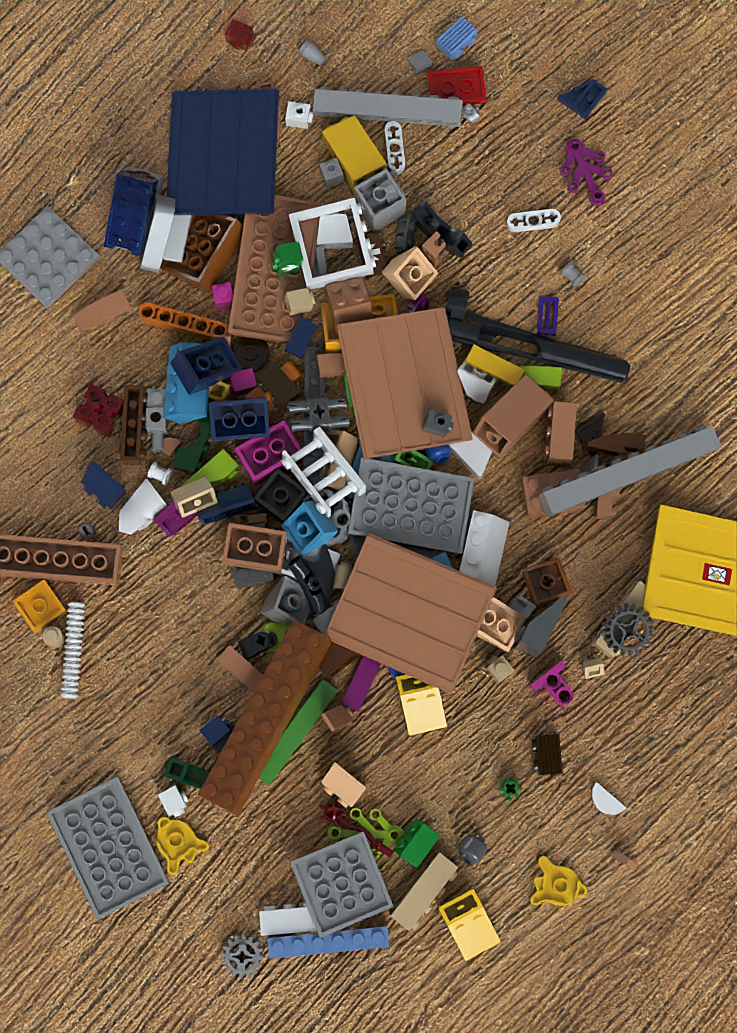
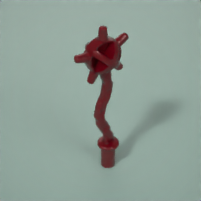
[319,800,394,858]

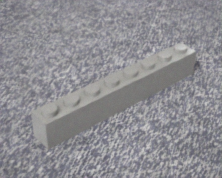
[313,87,463,127]

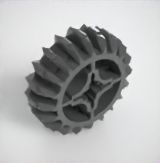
[601,603,655,657]

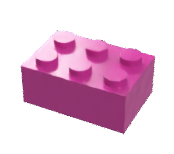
[234,420,303,485]

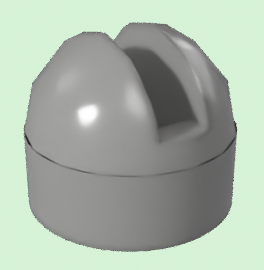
[79,523,95,539]

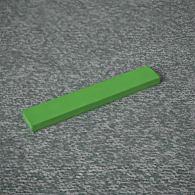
[259,679,339,786]

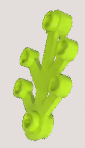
[327,808,404,861]

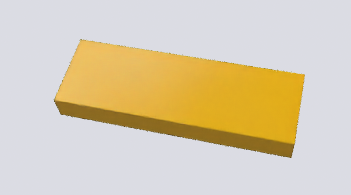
[465,345,525,386]

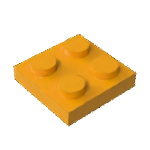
[12,579,67,633]

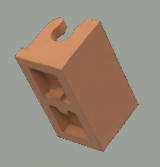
[422,231,446,269]

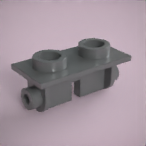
[395,214,417,254]

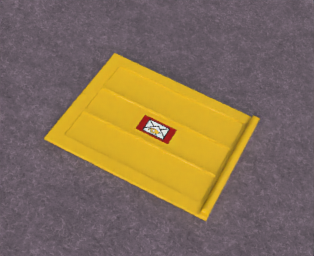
[642,505,737,636]

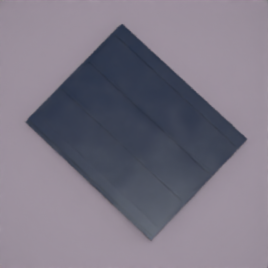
[166,89,279,216]

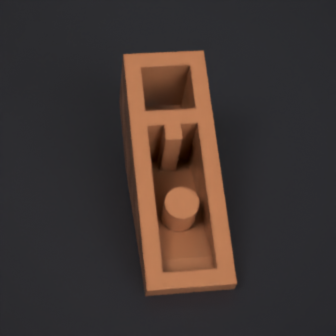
[321,705,354,735]

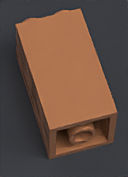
[473,375,554,459]

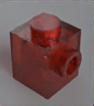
[225,19,255,51]

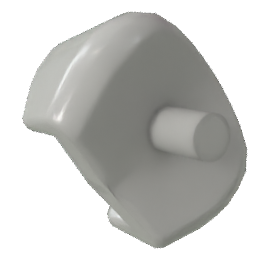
[462,103,480,123]

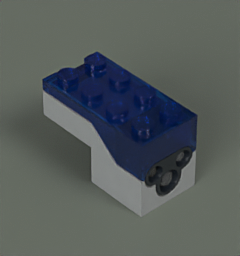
[104,166,164,256]

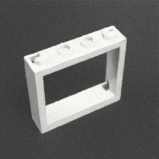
[289,198,376,290]

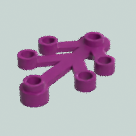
[560,139,613,206]

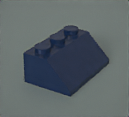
[209,396,270,441]
[197,483,257,526]

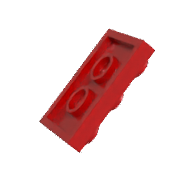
[427,66,487,106]

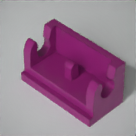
[154,501,197,538]

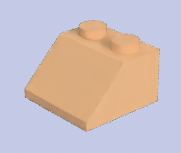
[382,246,438,300]

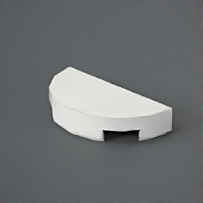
[592,782,626,815]

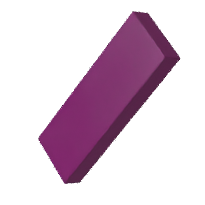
[341,656,381,712]

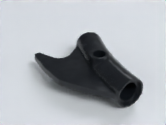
[287,544,335,613]

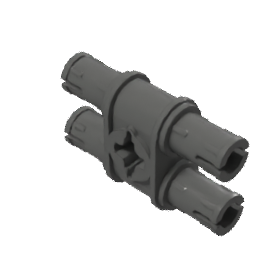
[288,396,349,433]

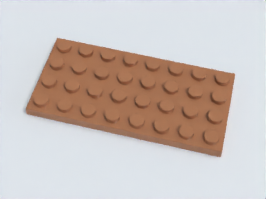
[228,195,322,344]

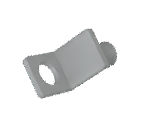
[146,407,168,452]

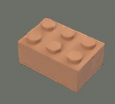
[543,401,577,467]
[521,469,586,518]
[222,523,288,574]

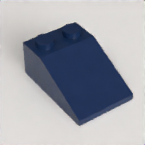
[170,337,243,395]

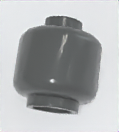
[458,834,487,865]

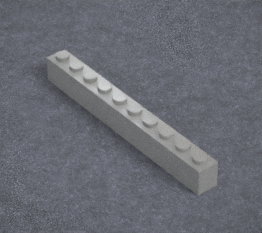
[538,425,722,517]

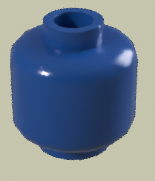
[424,445,452,464]

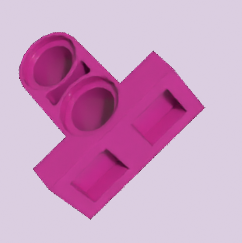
[530,660,574,706]

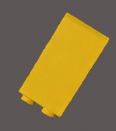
[322,115,387,193]

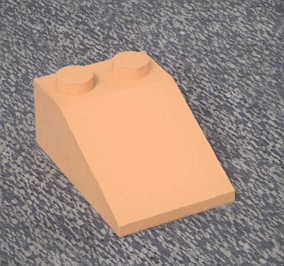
[477,597,526,652]
[321,763,367,808]

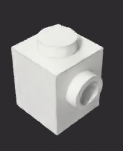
[285,101,314,129]
[158,785,189,818]

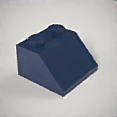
[81,461,127,510]

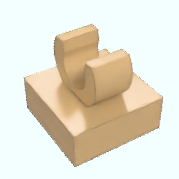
[583,654,604,679]

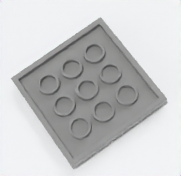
[0,206,101,309]
[290,831,394,938]

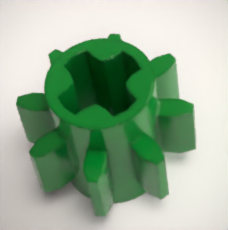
[497,776,523,801]

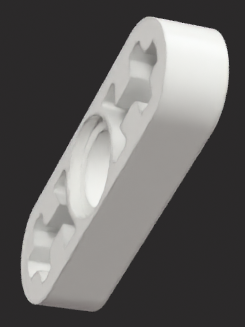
[385,121,405,175]
[507,209,561,232]

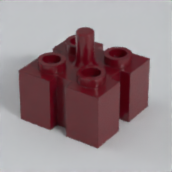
[73,384,124,438]

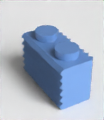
[435,16,477,61]

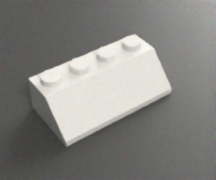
[459,510,510,586]

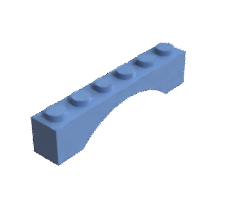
[267,925,389,959]

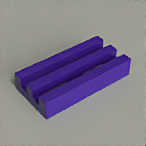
[537,296,559,336]

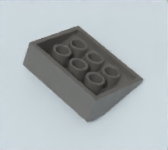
[514,595,568,658]

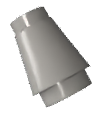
[299,40,327,66]

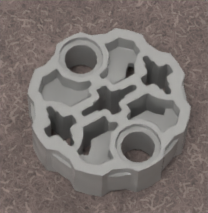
[302,489,352,547]

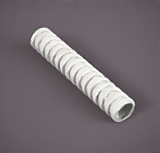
[61,602,85,699]

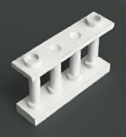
[281,427,366,518]

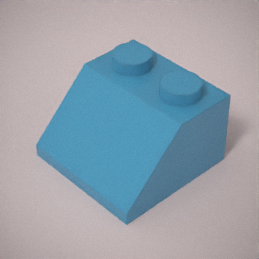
[281,501,338,556]

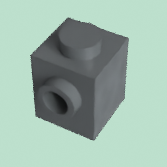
[422,409,454,437]

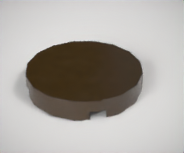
[232,336,269,372]

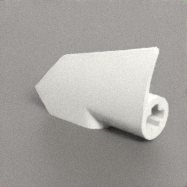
[119,479,168,535]

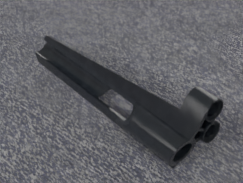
[446,286,631,383]

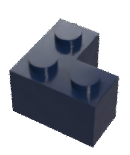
[199,715,233,754]

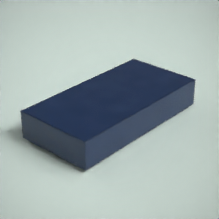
[284,317,318,359]

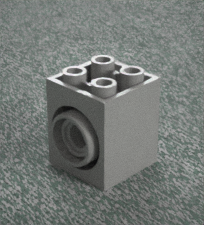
[354,168,406,233]

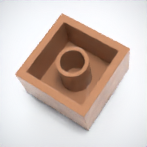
[325,277,372,327]

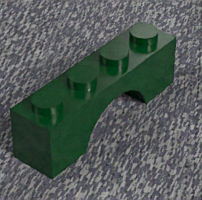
[173,398,213,475]
[164,757,210,789]

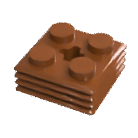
[522,558,572,607]

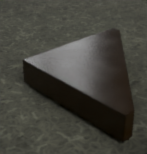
[575,412,605,458]

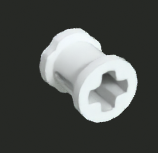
[147,462,172,485]

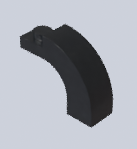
[411,200,473,258]

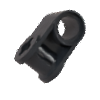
[238,631,278,660]

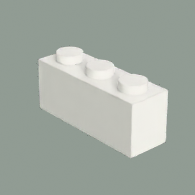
[259,903,316,936]

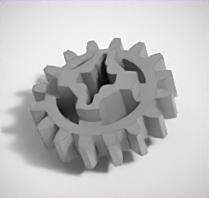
[221,934,265,979]

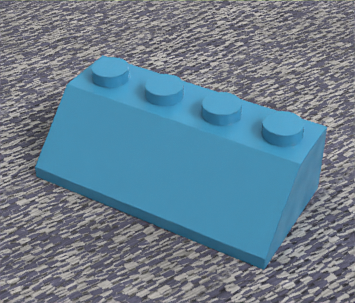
[163,342,209,424]

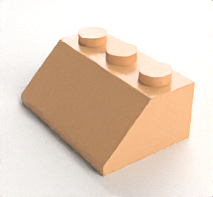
[323,430,359,492]

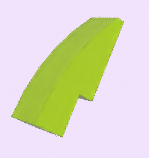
[502,366,562,390]

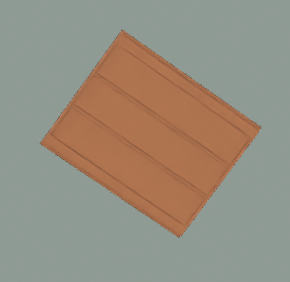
[336,307,473,459]
[325,533,497,694]

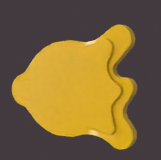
[156,817,210,875]
[530,856,587,906]

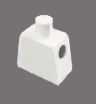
[317,212,353,250]

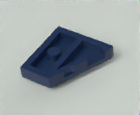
[557,79,608,120]

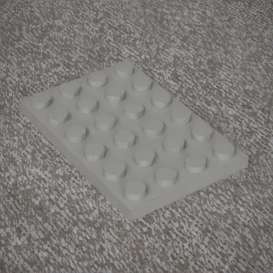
[348,457,475,554]
[47,776,170,920]

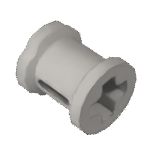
[561,262,586,287]

